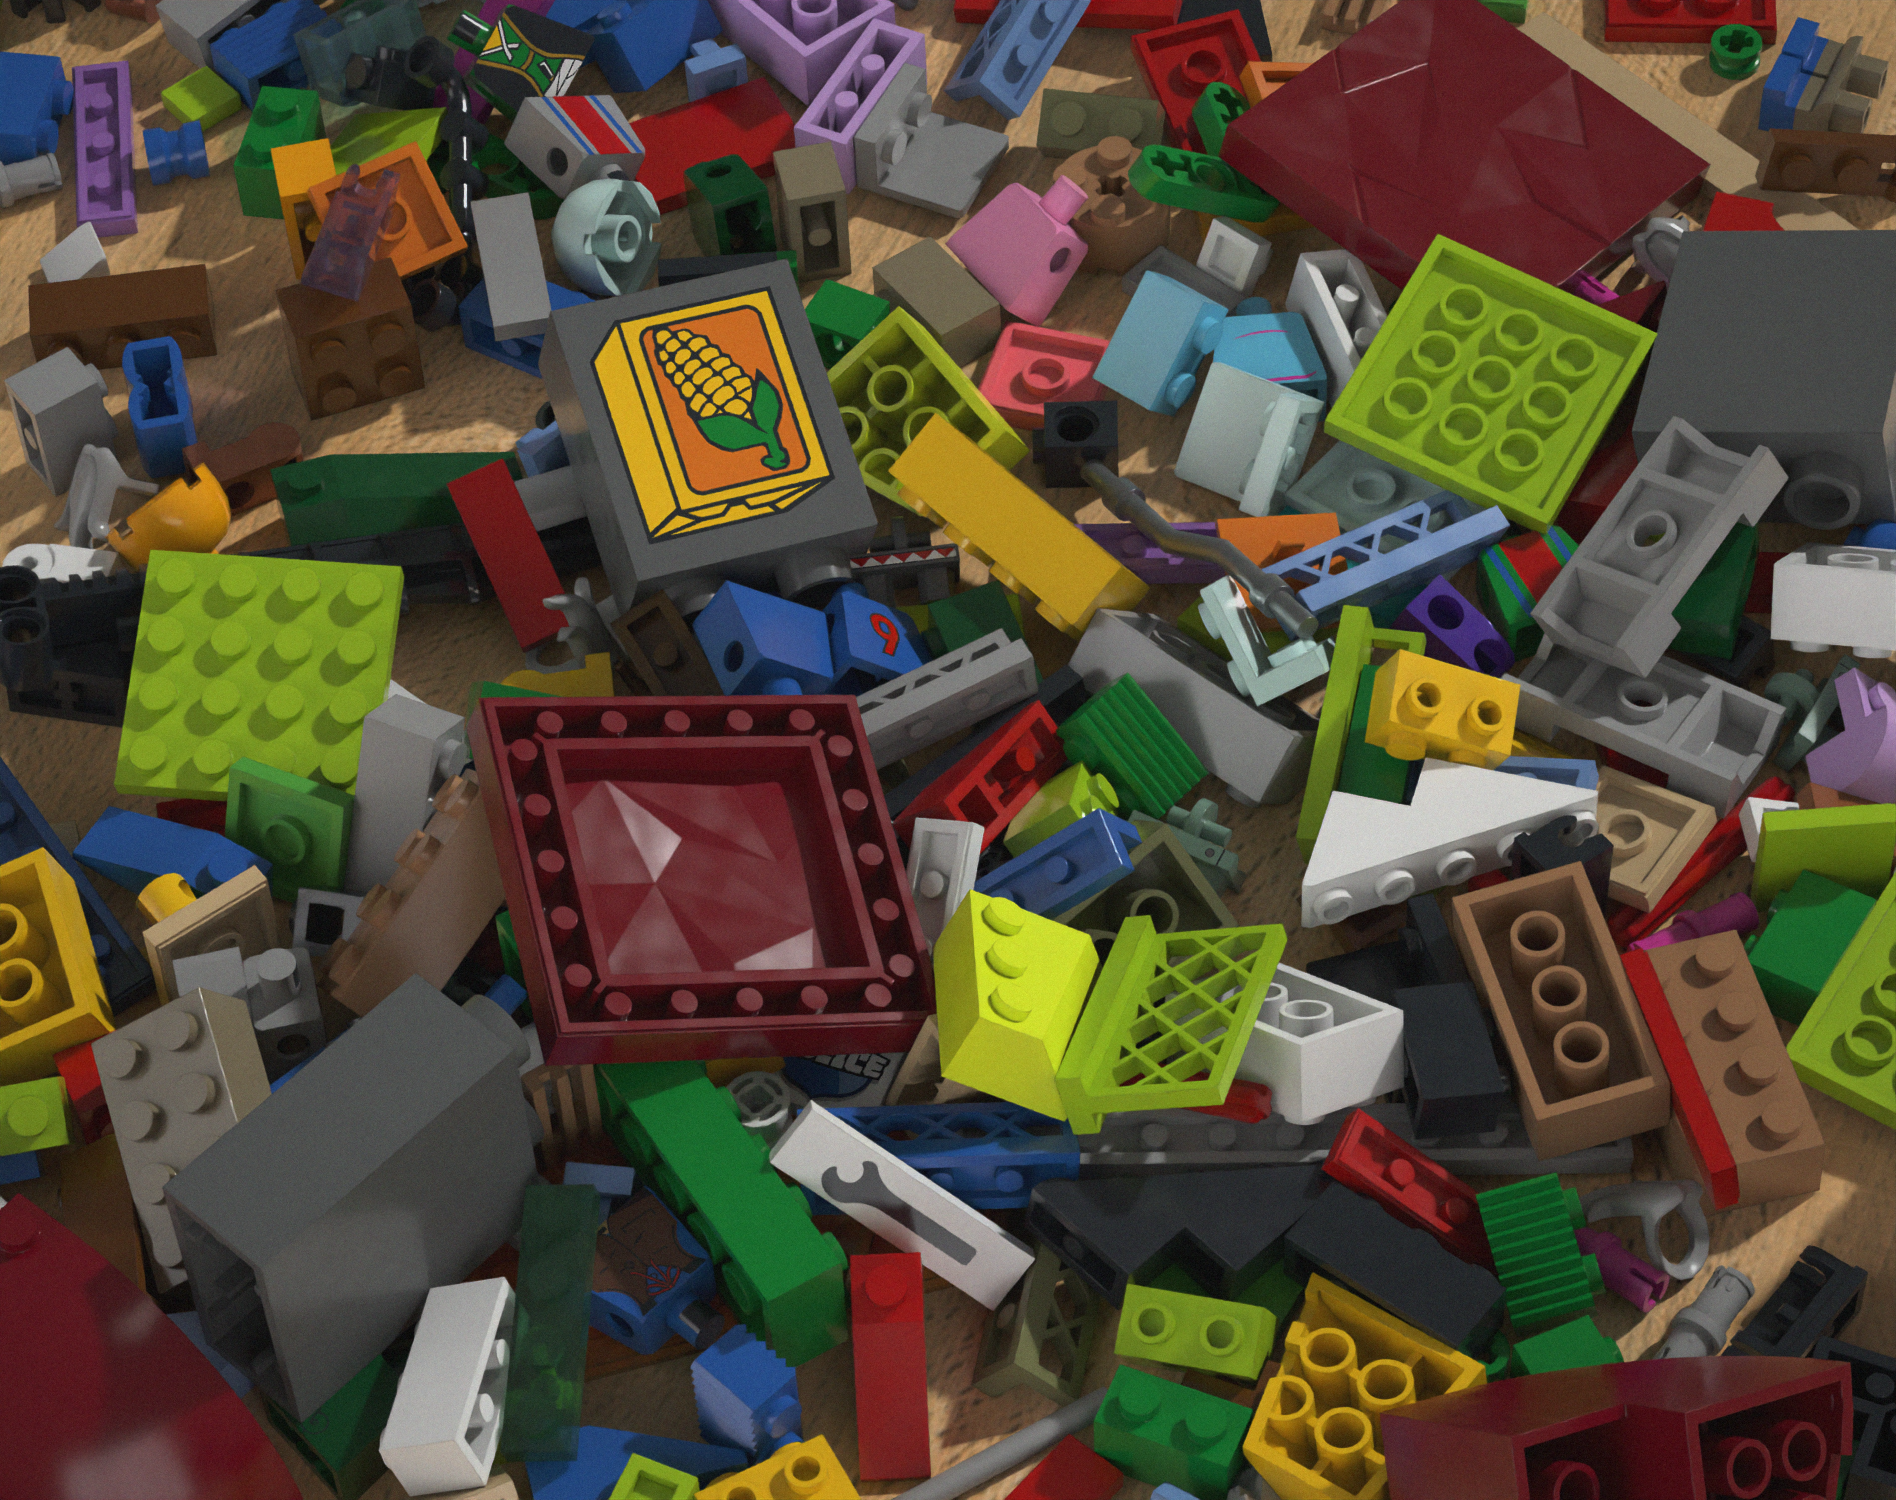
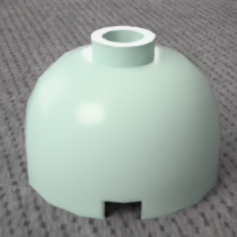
[551,179,661,296]

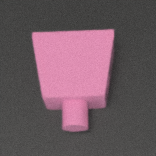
[945,175,1089,327]

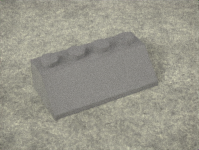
[1068,608,1320,808]

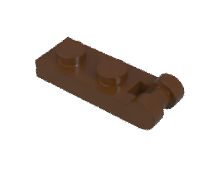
[1755,128,1896,203]

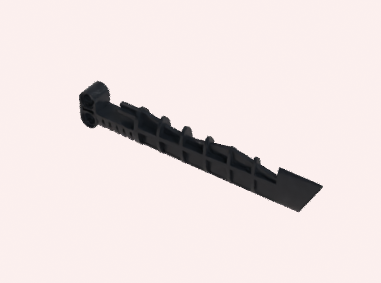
[0,517,607,691]

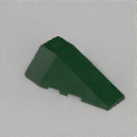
[270,452,523,546]

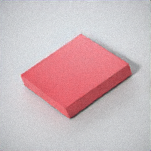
[978,320,1110,431]

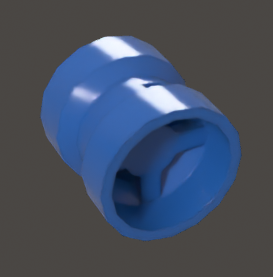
[143,120,210,186]

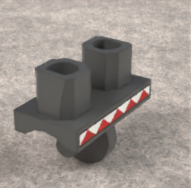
[847,516,960,609]

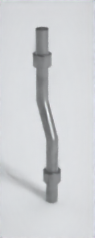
[1080,459,1319,639]

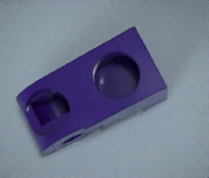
[1388,574,1515,679]

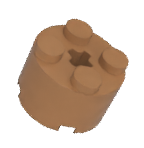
[1053,136,1170,277]

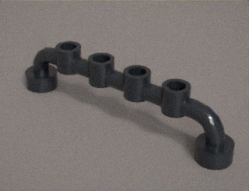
[404,36,489,332]

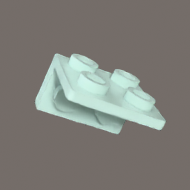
[1174,362,1325,517]
[1198,574,1336,706]

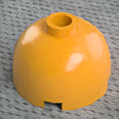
[105,463,231,572]

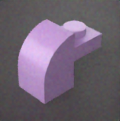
[1805,667,1896,805]

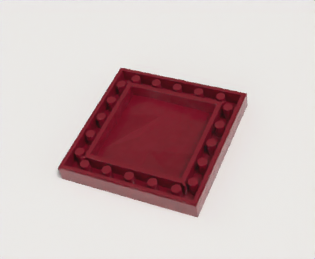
[1218,0,1711,295]
[466,695,937,1066]

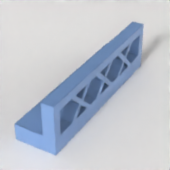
[944,0,1091,120]
[1261,490,1510,642]

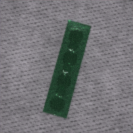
[500,1184,601,1462]

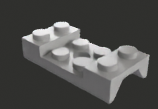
[1530,416,1789,678]
[1501,633,1786,819]

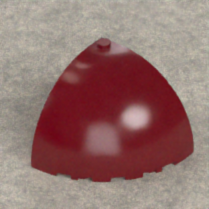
[0,1193,304,1500]
[1379,1356,1853,1500]

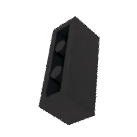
[1283,1180,1507,1360]

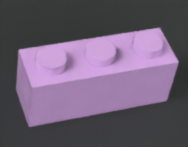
[794,18,927,194]

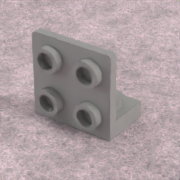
[854,63,1009,219]

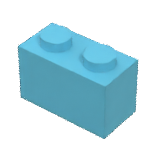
[1092,270,1229,417]

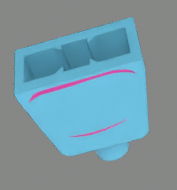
[1213,297,1327,422]

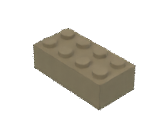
[91,987,272,1301]

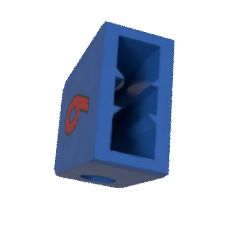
[822,583,933,697]

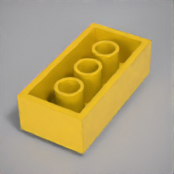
[888,413,1151,643]

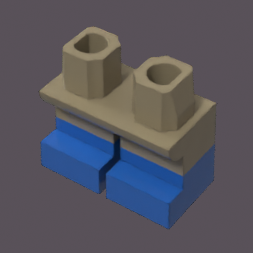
[1758,17,1889,133]

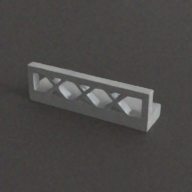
[856,628,1039,770]

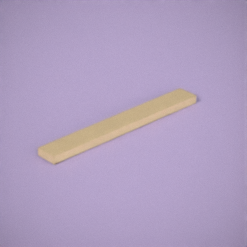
[1518,12,1859,231]

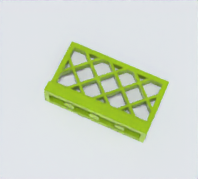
[1054,915,1288,1135]

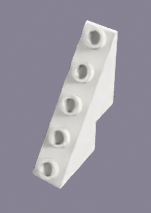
[1301,757,1599,928]

